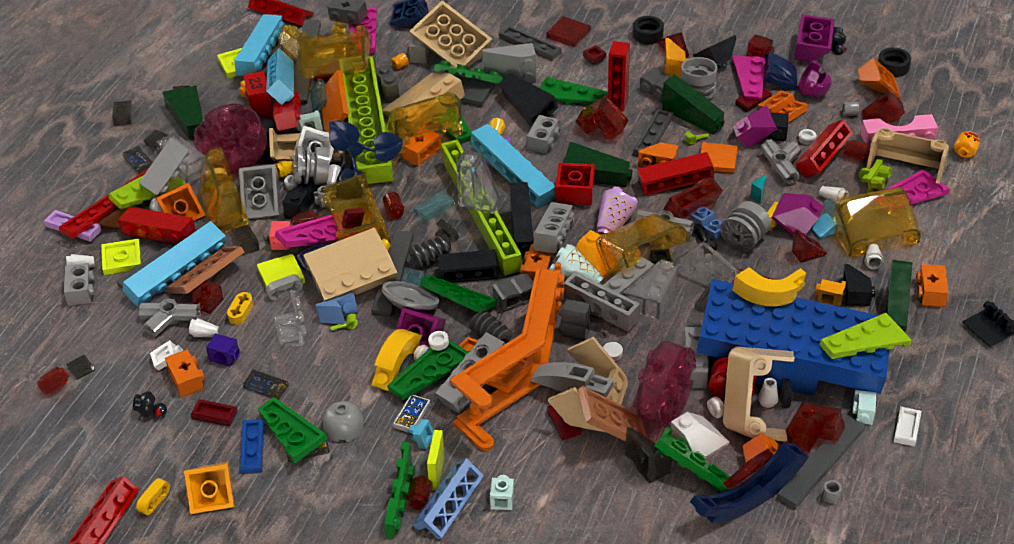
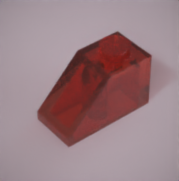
[862,91,905,123]

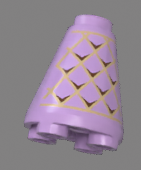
[597,187,638,240]

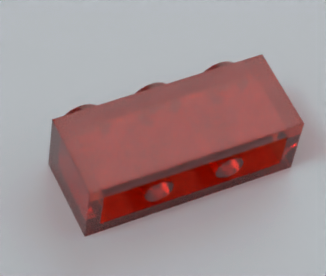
[664,177,723,219]

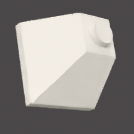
[292,126,334,165]
[671,412,730,458]

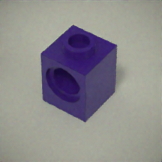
[206,333,240,366]

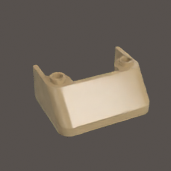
[269,128,345,163]
[866,128,949,184]
[548,337,628,432]
[723,347,794,441]

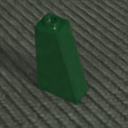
[662,74,725,134]
[162,86,207,140]
[563,142,633,187]
[886,260,913,333]

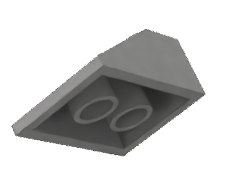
[482,43,536,83]
[239,164,280,220]

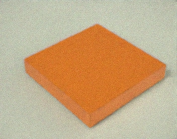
[701,142,738,173]

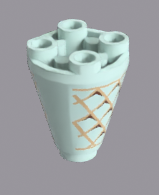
[549,244,604,284]

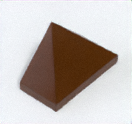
[97,207,129,230]

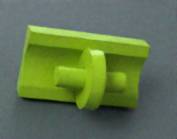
[858,159,892,194]

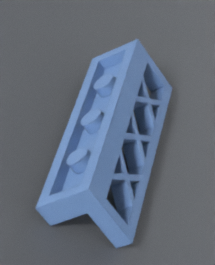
[412,458,484,539]

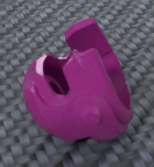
[797,61,832,98]

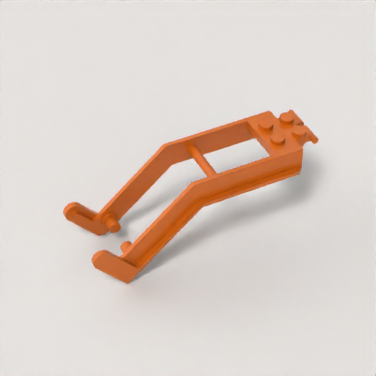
[450,262,565,451]

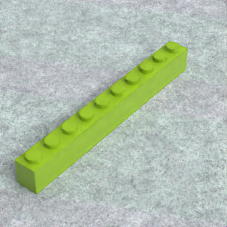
[441,140,522,276]

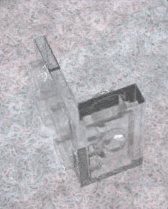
[274,291,307,349]

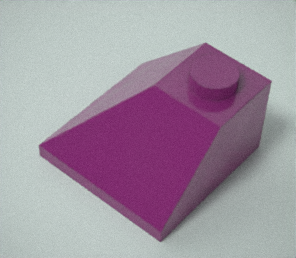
[733,105,777,148]
[771,193,824,241]
[396,308,446,347]

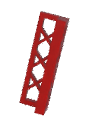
[248,0,314,26]
[67,476,139,544]

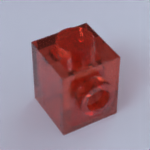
[747,34,774,58]
[192,280,224,314]

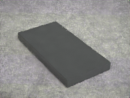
[427,68,495,107]

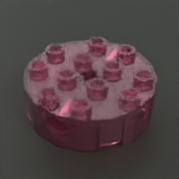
[194,103,268,175]
[633,340,696,428]

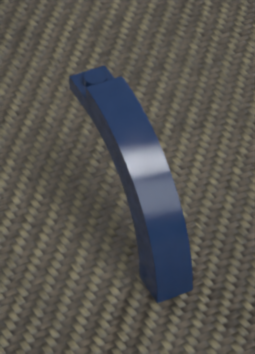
[690,443,809,523]

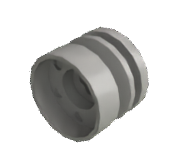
[681,57,717,100]
[293,146,329,185]
[720,201,771,252]

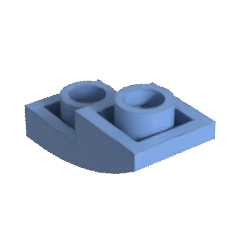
[689,207,723,239]

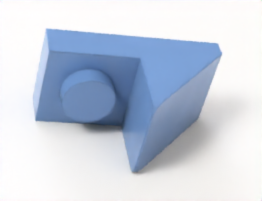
[315,292,358,324]

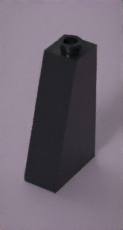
[499,73,558,127]
[509,182,534,256]

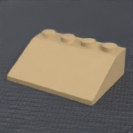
[409,0,492,67]
[382,73,465,134]
[303,227,397,302]

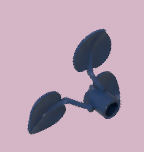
[329,121,403,199]

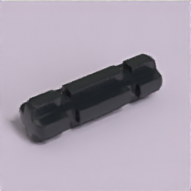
[693,223,717,253]

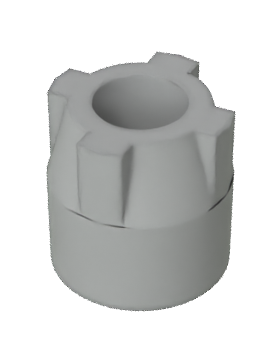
[842,101,859,116]
[823,480,842,505]

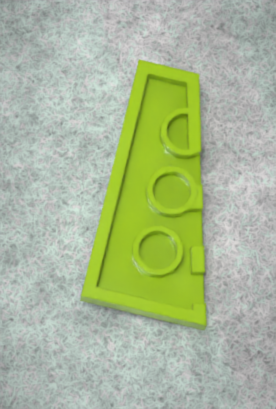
[108,175,186,209]
[819,313,912,359]

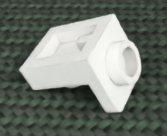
[150,340,183,371]

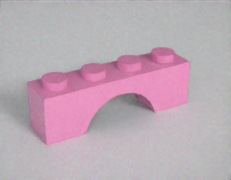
[861,114,938,147]

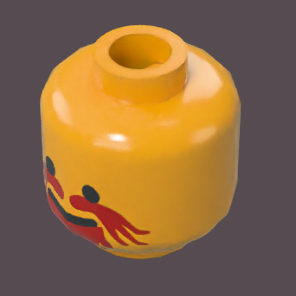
[954,131,980,158]

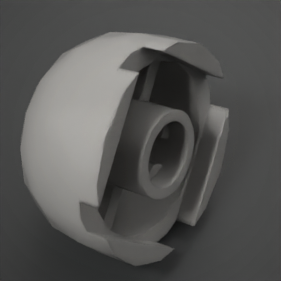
[322,401,364,442]

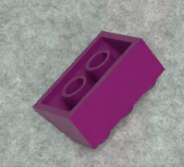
[794,14,835,62]

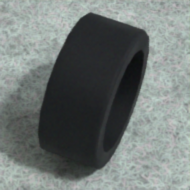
[633,16,664,44]
[878,47,911,77]

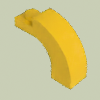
[732,267,806,306]
[371,329,422,391]

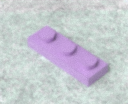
[44,210,102,242]

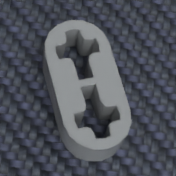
[266,275,303,301]

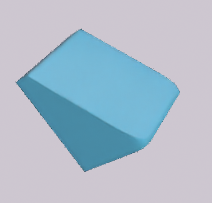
[810,213,837,239]

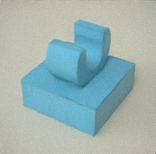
[408,419,434,449]

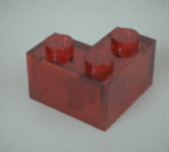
[575,96,629,139]
[786,402,845,452]

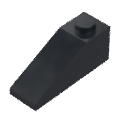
[282,181,322,222]

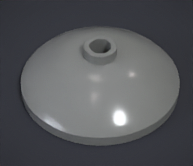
[382,281,439,312]

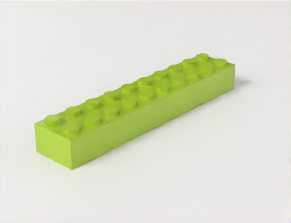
[339,56,393,185]

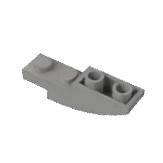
[530,362,614,397]

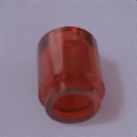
[844,140,870,160]
[382,192,404,219]
[291,210,319,226]
[37,366,69,395]
[407,476,433,509]

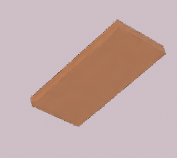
[166,246,244,294]
[577,386,650,451]

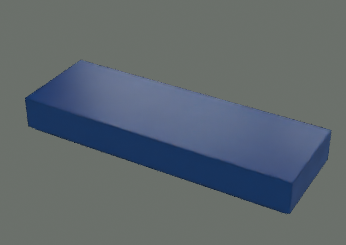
[240,419,264,474]

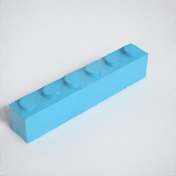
[235,14,285,76]
[266,48,294,105]
[470,124,555,209]
[122,221,226,307]

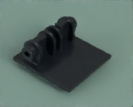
[962,301,1014,347]

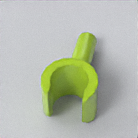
[684,132,709,145]
[330,314,358,331]

